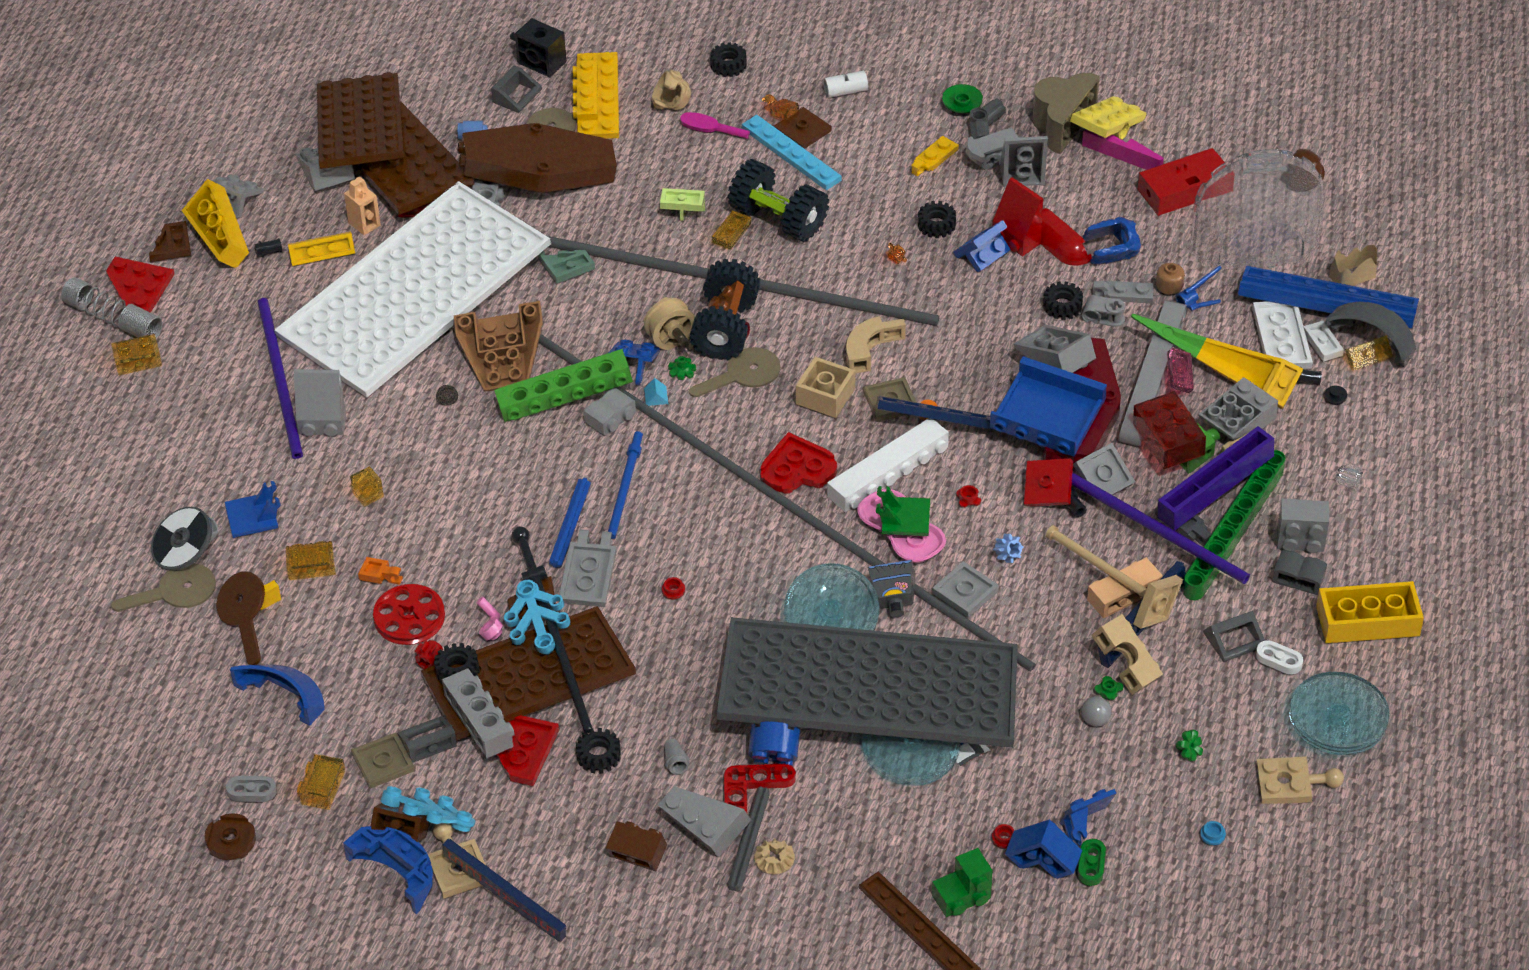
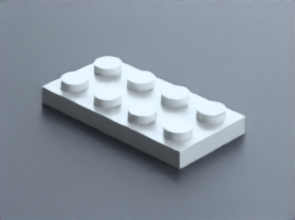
[1252,301,1313,369]

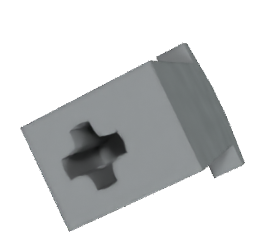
[965,127,1019,169]

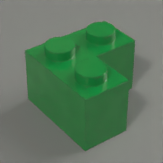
[932,848,993,917]

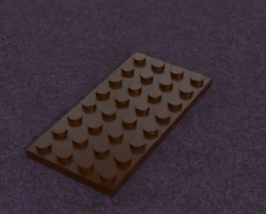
[317,72,404,169]
[354,101,474,215]
[421,606,636,741]

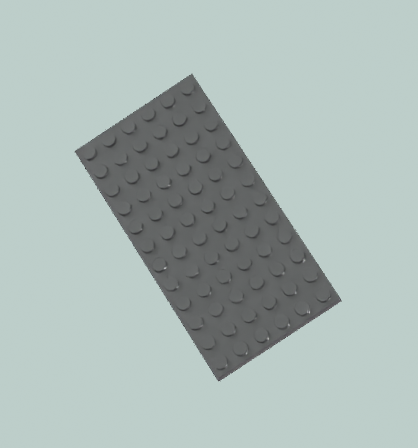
[717,617,1018,748]

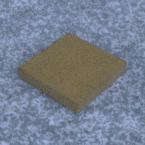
[863,377,916,422]
[351,732,415,789]

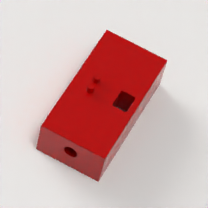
[1137,148,1234,216]

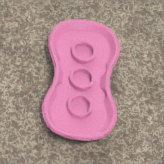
[857,489,946,563]

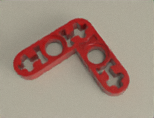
[724,764,796,813]

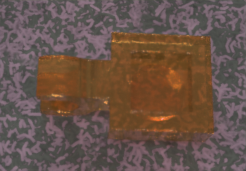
[762,94,799,120]

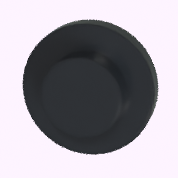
[1325,386,1348,405]

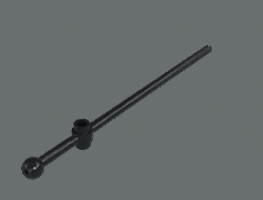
[512,526,593,733]

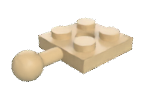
[1257,756,1344,804]
[428,823,486,899]

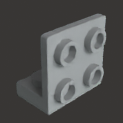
[211,174,264,218]

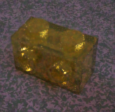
[111,334,162,376]

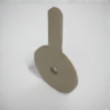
[527,108,576,131]
[689,347,781,397]
[111,563,216,612]

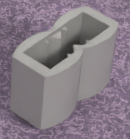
[584,388,636,435]

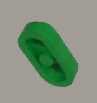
[1078,839,1106,886]

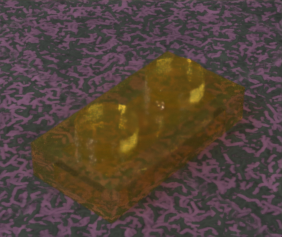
[712,210,751,249]
[1345,335,1393,370]

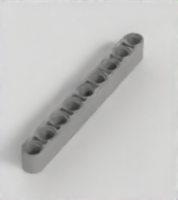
[1119,300,1187,447]

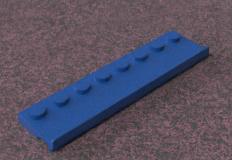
[1238,266,1419,328]

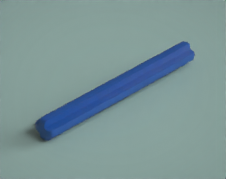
[549,478,591,568]

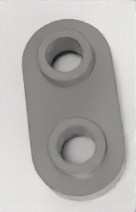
[226,776,277,802]

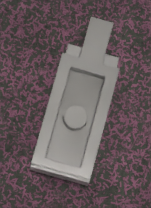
[1093,281,1153,304]

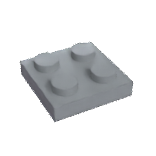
[1073,443,1135,504]
[932,561,999,618]

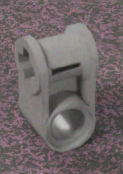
[1082,295,1125,327]

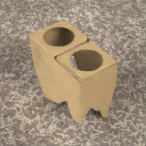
[1329,245,1377,286]

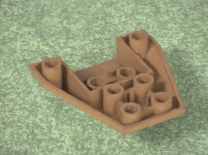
[454,301,543,392]

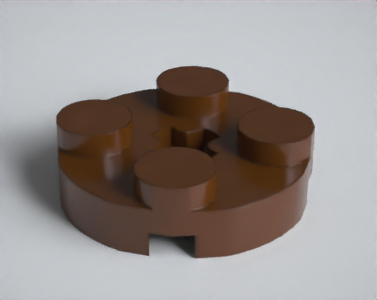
[204,813,256,860]

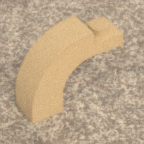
[846,316,906,373]

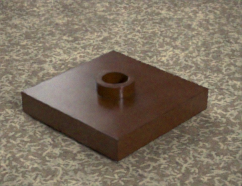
[774,107,832,149]

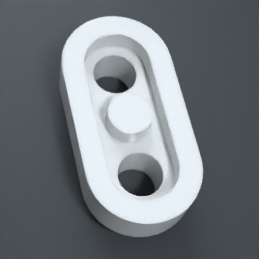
[1256,641,1303,675]

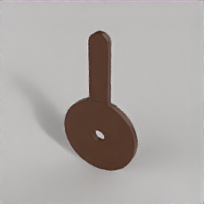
[216,571,265,665]

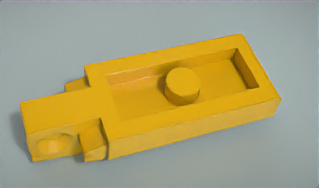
[911,136,959,177]

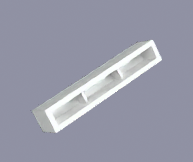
[827,418,949,512]

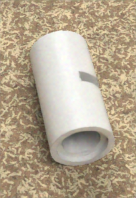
[823,70,868,98]

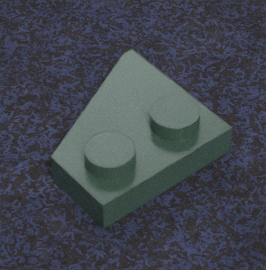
[538,250,595,284]

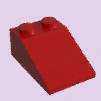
[992,177,1043,257]

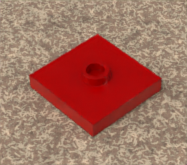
[1024,458,1073,507]

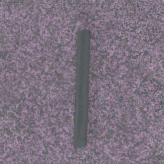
[728,786,770,892]

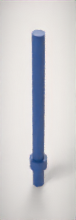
[608,431,643,539]

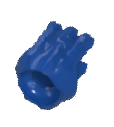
[1083,217,1141,264]

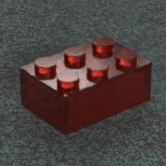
[1133,391,1206,469]

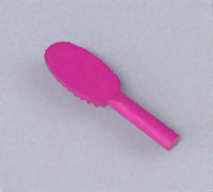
[680,112,750,139]

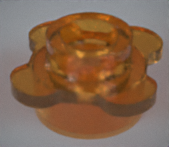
[886,243,907,264]

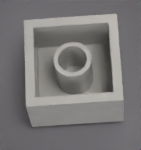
[1277,498,1329,553]

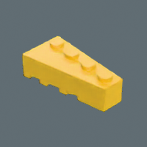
[181,179,249,268]

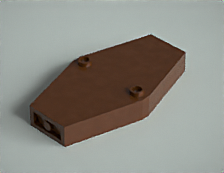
[457,123,617,192]

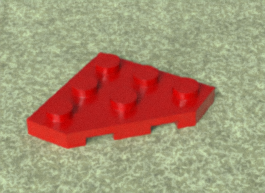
[106,256,175,313]
[496,715,560,786]

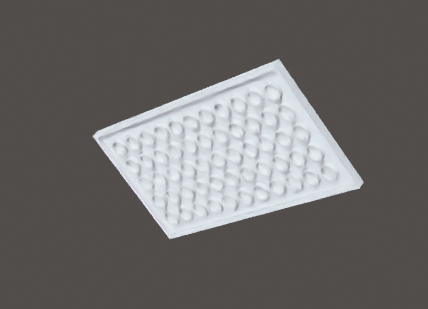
[274,181,551,397]

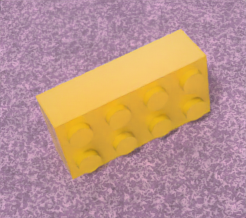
[1316,581,1424,643]

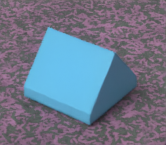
[644,378,668,406]

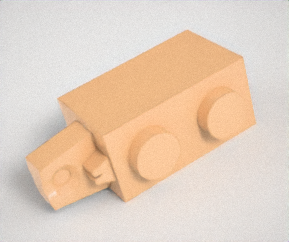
[344,176,381,235]

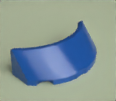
[230,664,325,726]
[343,826,433,914]

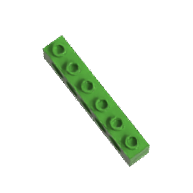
[494,349,633,422]

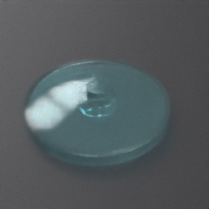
[784,563,879,631]
[1289,672,1389,755]
[862,733,961,786]

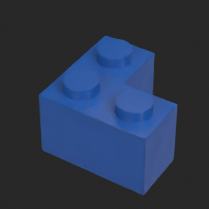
[1005,819,1082,879]

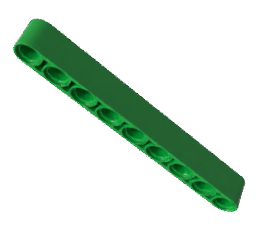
[1183,450,1286,601]

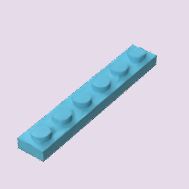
[742,115,842,190]

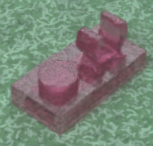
[1167,347,1194,395]

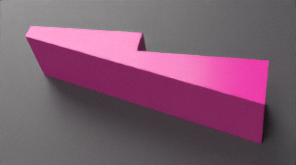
[1082,129,1164,170]

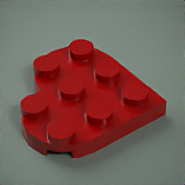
[761,432,837,494]

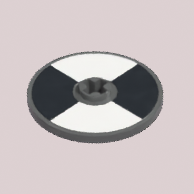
[151,507,212,571]

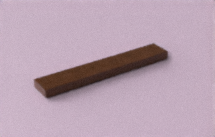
[859,871,981,970]

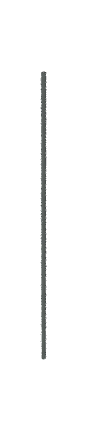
[509,313,1036,672]

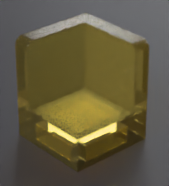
[350,466,384,507]

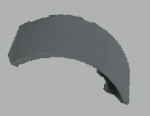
[1326,302,1416,367]

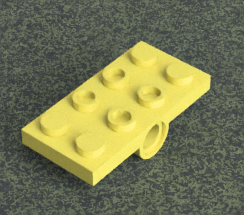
[1070,96,1147,140]

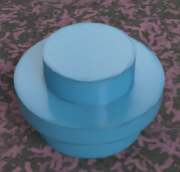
[1200,821,1226,845]

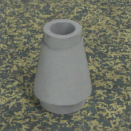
[664,739,690,775]

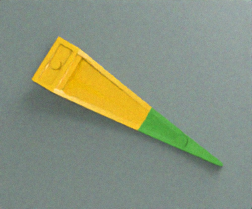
[1131,314,1303,409]

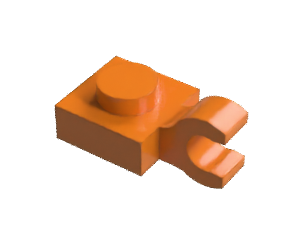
[358,557,403,585]

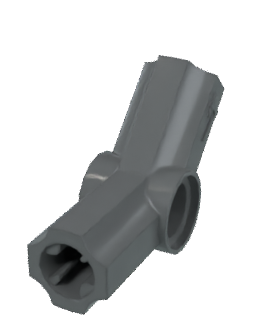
[969,98,1006,139]

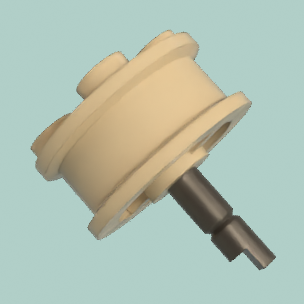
[644,297,695,351]

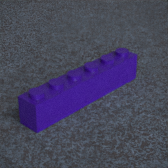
[1158,426,1275,531]

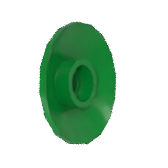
[942,84,983,113]

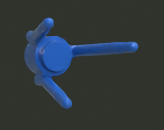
[1175,266,1221,311]

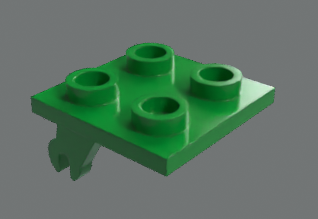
[876,486,930,536]

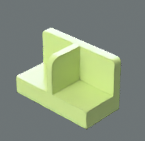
[660,188,705,221]

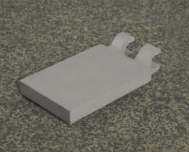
[559,529,617,607]

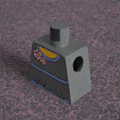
[868,560,916,617]

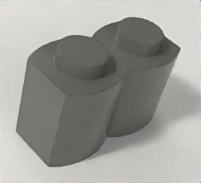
[1272,550,1327,595]

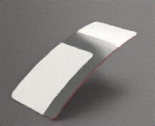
[949,743,990,766]

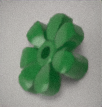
[668,356,696,380]
[1176,730,1203,761]

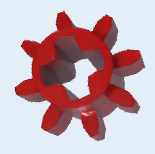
[414,640,443,669]

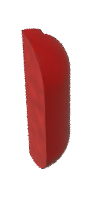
[1040,208,1092,266]

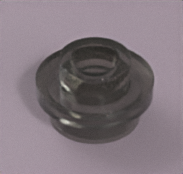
[436,385,458,405]

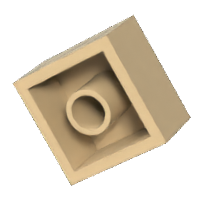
[796,357,855,418]

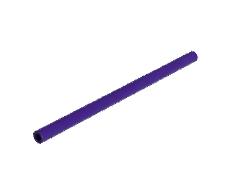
[258,298,303,459]
[1072,472,1250,584]

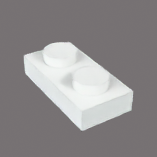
[1303,321,1344,362]

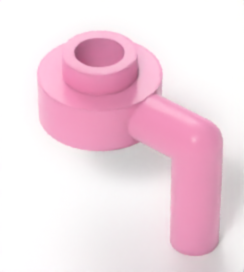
[476,597,503,641]

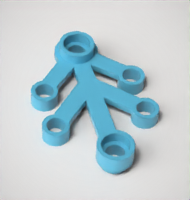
[504,580,571,655]
[380,786,476,832]

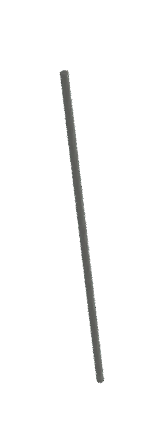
[547,236,939,326]

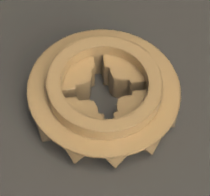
[754,838,795,874]

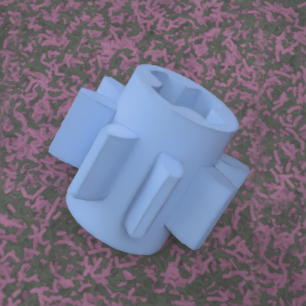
[993,534,1024,563]

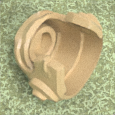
[652,69,691,111]

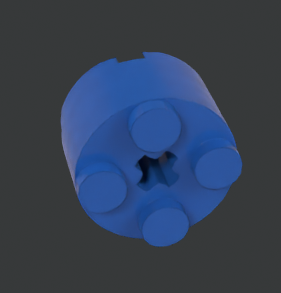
[748,721,800,766]

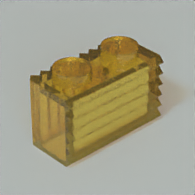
[285,541,336,580]
[297,754,345,810]

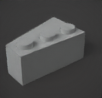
[658,786,751,857]

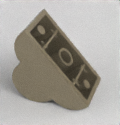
[1032,73,1100,154]

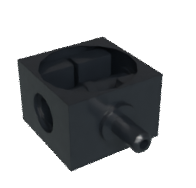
[510,18,567,78]

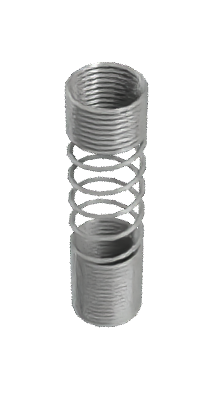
[61,277,163,343]

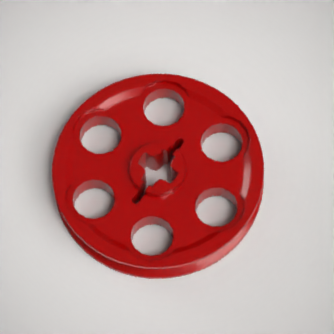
[373,584,445,645]

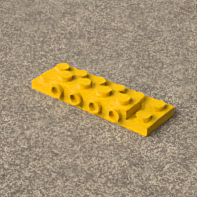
[573,52,619,139]

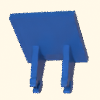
[608,339,661,385]
[225,481,281,538]
[1060,789,1116,846]

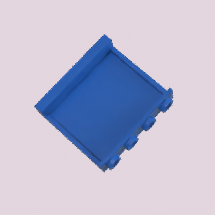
[990,356,1107,456]

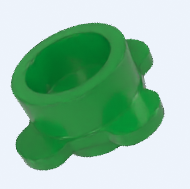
[1095,676,1124,700]

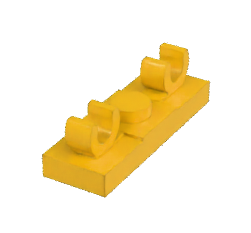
[287,231,355,266]

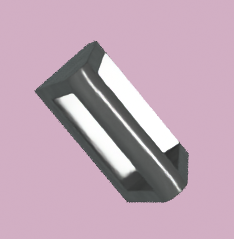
[491,65,542,113]
[1203,611,1265,662]
[397,716,457,763]

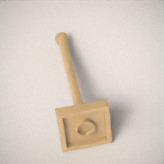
[1046,525,1183,629]

